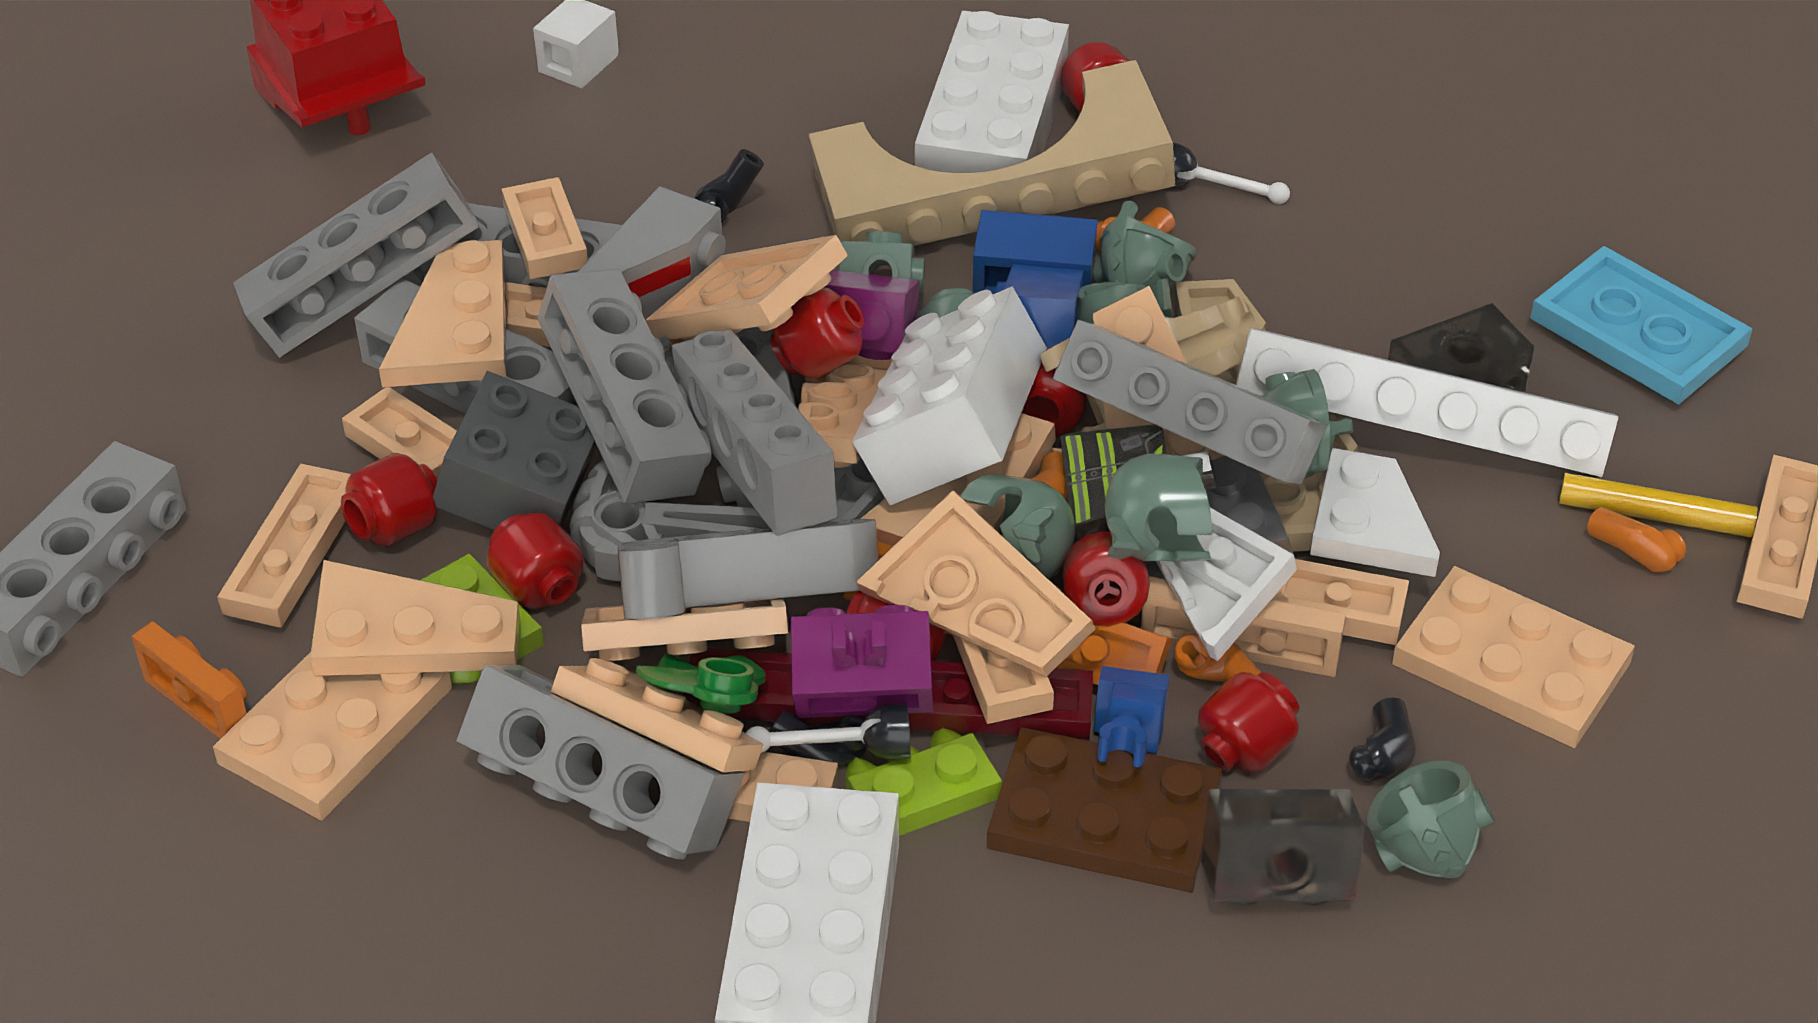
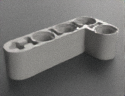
[618,519,879,619]

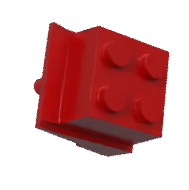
[246,0,426,135]

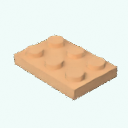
[645,235,848,341]
[1392,566,1635,749]
[581,598,788,661]
[213,652,452,821]

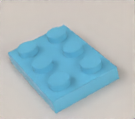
[1530,246,1753,405]

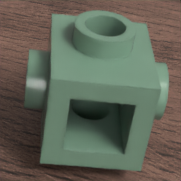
[839,231,925,294]

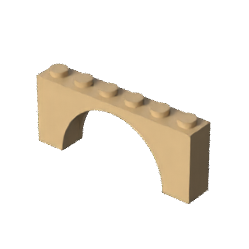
[809,60,1175,246]

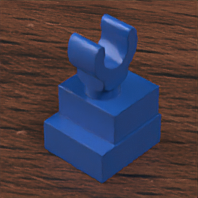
[1094,666,1170,767]

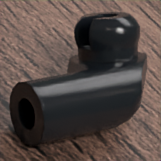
[1349,697,1416,782]
[768,709,867,767]

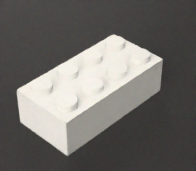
[915,10,1069,173]
[852,286,1047,505]
[715,782,899,1023]

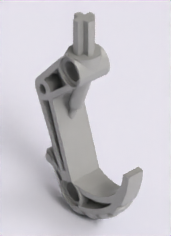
[570,458,885,581]

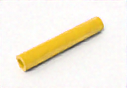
[1559,473,1758,538]

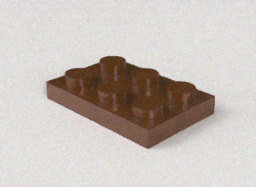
[987,727,1222,893]

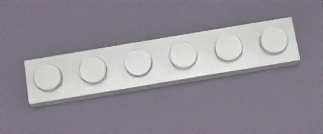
[1235,327,1619,477]

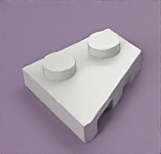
[1310,448,1440,577]
[1156,507,1297,661]

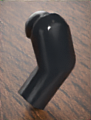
[694,149,764,223]

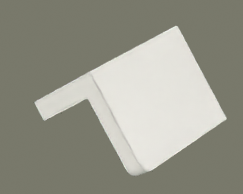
[533,0,619,88]

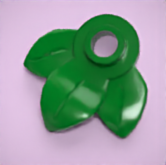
[636,654,766,713]

